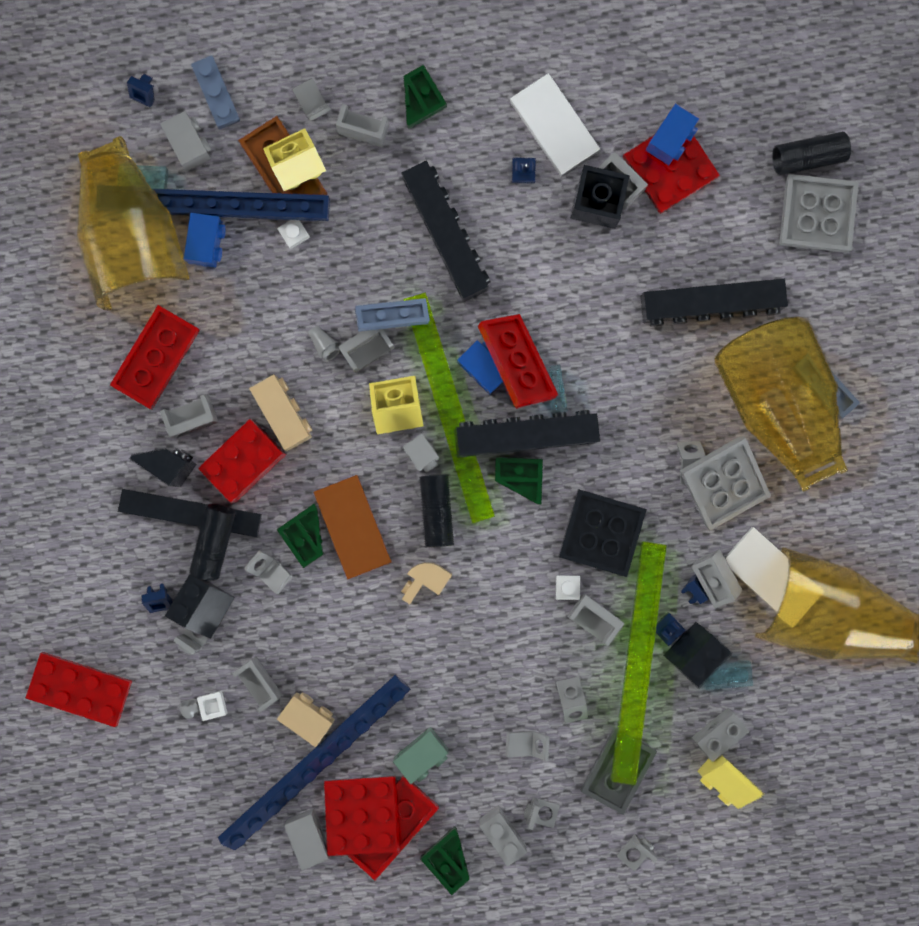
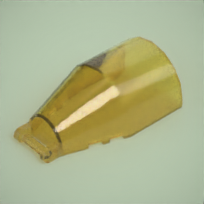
[77,136,190,311]
[714,316,848,492]
[755,547,919,664]

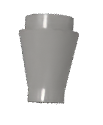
[308,326,340,361]

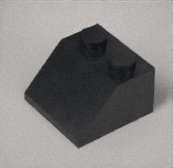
[570,165,630,229]
[129,448,197,487]
[165,574,235,639]
[663,622,732,689]

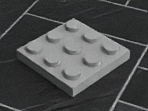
[779,174,859,253]
[680,435,771,531]

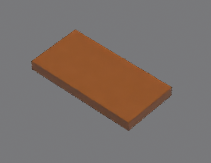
[238,116,328,195]
[313,475,392,580]

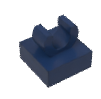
[127,74,155,108]
[512,157,536,183]
[681,574,709,604]
[142,583,173,613]
[651,612,685,646]

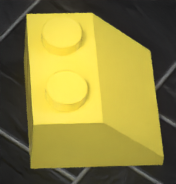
[263,128,326,191]
[369,376,424,434]
[697,755,763,809]

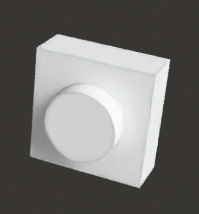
[277,220,310,250]
[556,575,580,600]
[197,690,227,721]

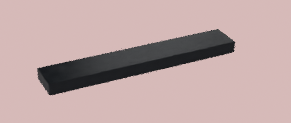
[118,489,262,537]

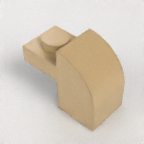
[401,562,452,605]

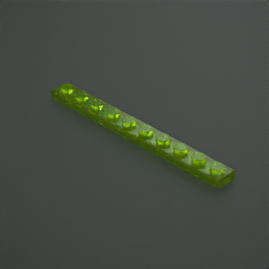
[403,292,495,524]
[611,541,667,785]

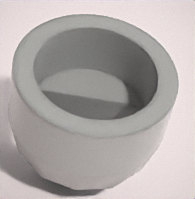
[179,699,200,719]

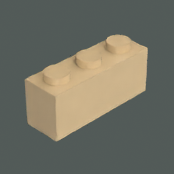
[249,375,312,451]

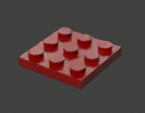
[623,135,720,214]
[324,776,400,856]

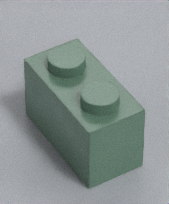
[393,727,448,784]

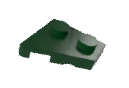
[403,64,447,129]
[495,457,543,505]
[277,504,324,568]
[420,826,470,895]

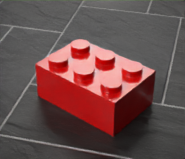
[198,419,287,503]

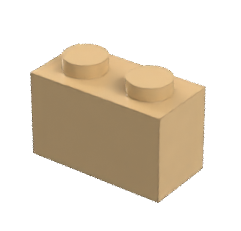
[277,692,335,747]

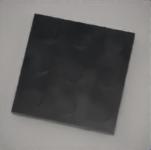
[558,489,647,577]

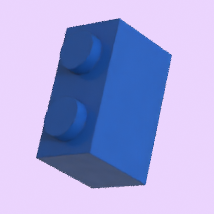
[645,104,699,165]
[184,213,226,268]
[457,340,503,395]

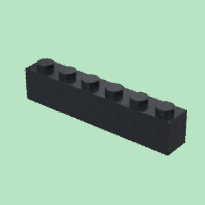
[401,160,491,303]
[640,278,788,327]
[454,410,600,458]

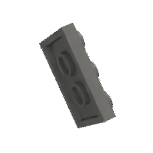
[580,727,657,815]

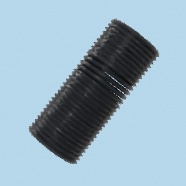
[772,131,851,175]
[419,474,454,548]
[189,504,236,581]

